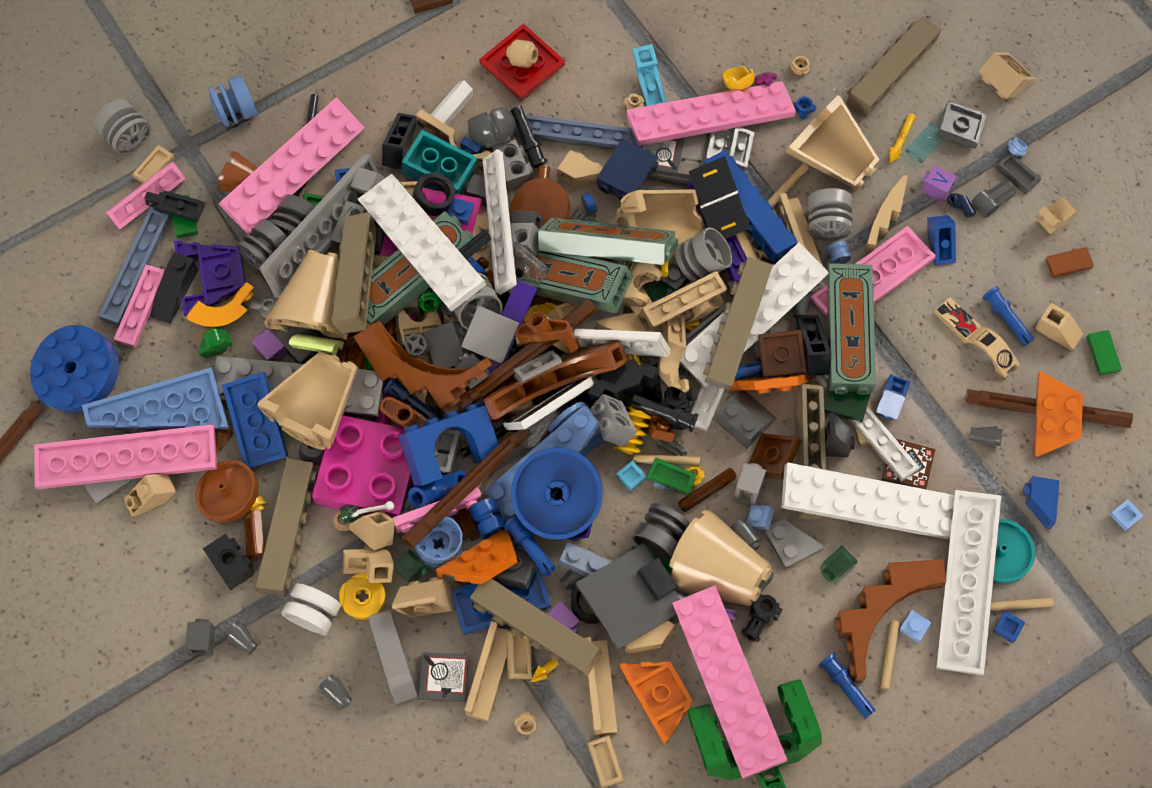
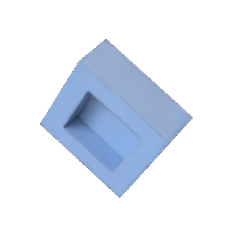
[1110,499,1144,531]
[747,505,774,530]
[899,610,932,643]

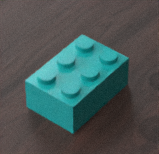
[401,130,477,195]

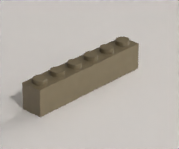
[847,16,942,117]
[331,212,377,334]
[703,256,773,390]
[795,384,826,520]
[256,459,318,597]
[470,579,602,677]

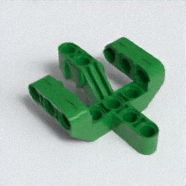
[687,679,822,788]

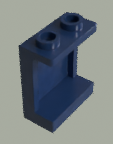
[597,138,659,201]

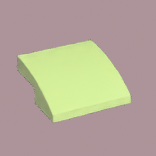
[289,333,344,355]

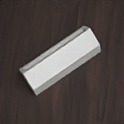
[430,80,473,126]

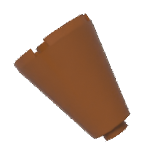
[217,151,258,193]

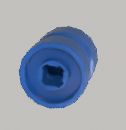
[468,498,506,539]

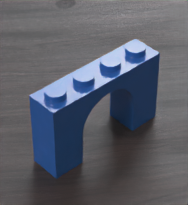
[398,403,498,486]

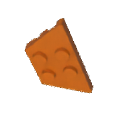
[1034,371,1083,457]
[730,373,812,394]
[436,529,518,585]
[619,661,694,745]

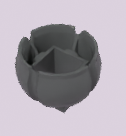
[467,107,515,151]

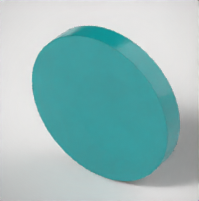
[993,519,1035,584]

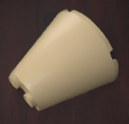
[784,95,879,190]
[616,190,705,270]
[264,250,347,340]
[257,351,358,450]
[669,510,772,606]

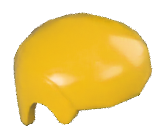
[722,66,755,91]

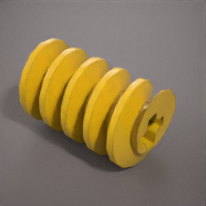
[612,407,651,455]

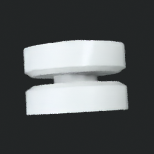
[281,583,341,635]

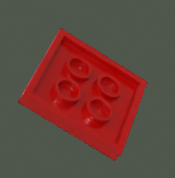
[479,23,565,101]

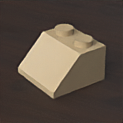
[978,52,1036,99]
[392,577,453,618]

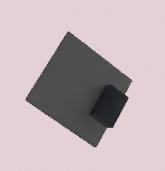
[575,544,680,650]

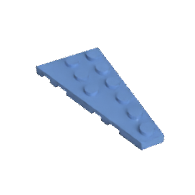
[82,367,230,430]
[485,406,600,521]

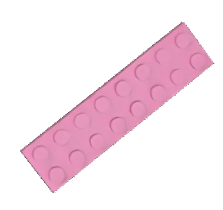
[626,81,796,146]
[219,97,365,235]
[34,425,217,490]
[672,586,788,779]

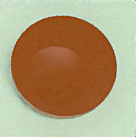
[510,178,570,226]
[195,460,259,523]

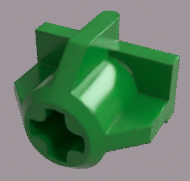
[198,327,233,358]

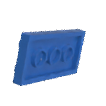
[222,372,289,469]
[452,568,551,635]

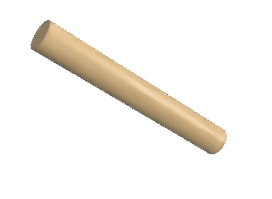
[767,163,809,207]
[634,454,701,466]
[990,597,1054,611]
[880,620,899,690]

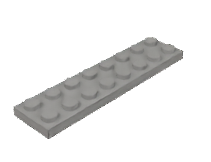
[259,154,378,299]
[214,356,385,416]

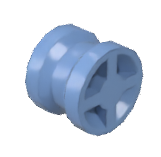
[826,241,852,264]

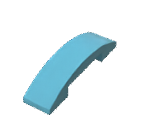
[632,44,667,106]

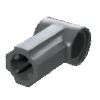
[972,180,1016,217]

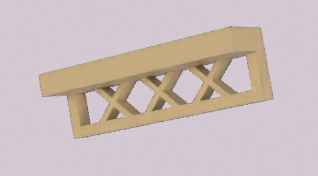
[777,193,823,266]
[638,271,727,329]
[465,621,511,722]
[584,637,618,736]

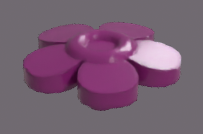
[755,72,777,85]

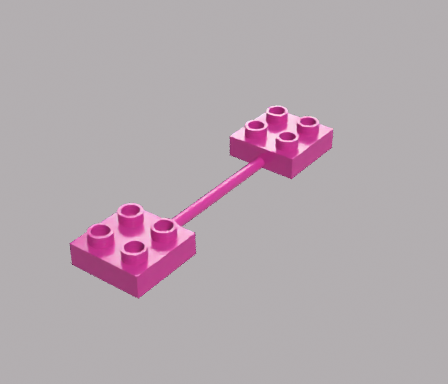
[312,188,483,519]

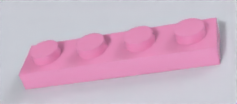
[105,162,186,229]
[113,265,164,348]
[393,487,482,533]

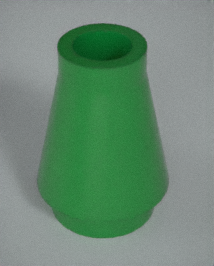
[419,287,441,312]

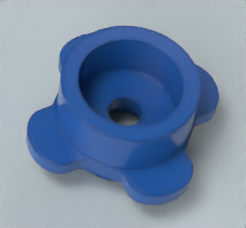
[793,96,816,118]

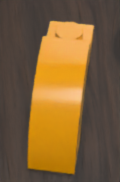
[185,282,254,327]

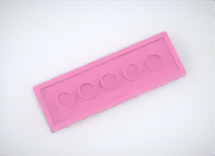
[810,226,936,318]

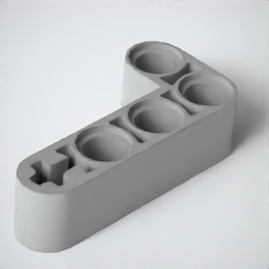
[368,609,418,704]

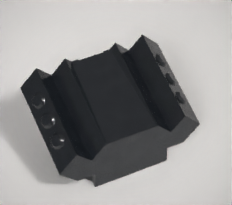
[589,359,663,413]

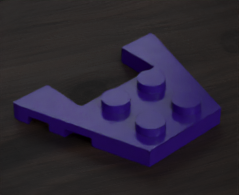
[174,240,245,316]

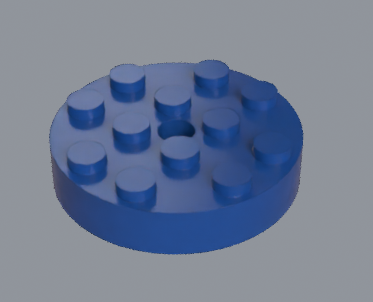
[30,325,119,414]
[511,447,603,539]

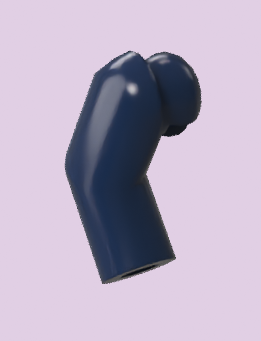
[947,193,976,218]

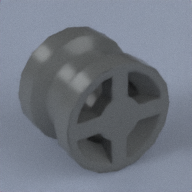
[405,333,430,356]

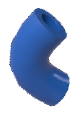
[408,470,467,509]

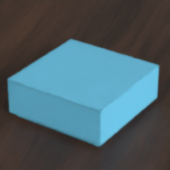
[616,460,647,492]

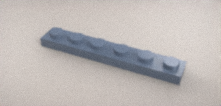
[515,115,638,149]
[98,207,171,325]
[558,542,688,619]

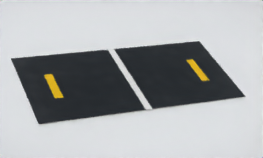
[688,156,751,239]

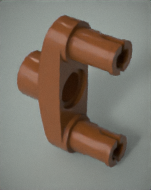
[515,312,580,352]
[380,397,427,428]

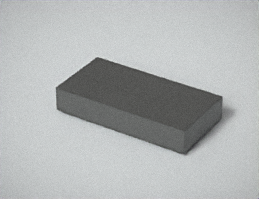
[995,152,1041,195]

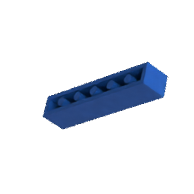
[704,150,797,265]

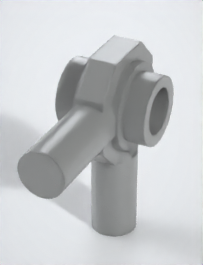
[245,296,277,318]

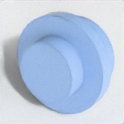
[1008,138,1028,157]

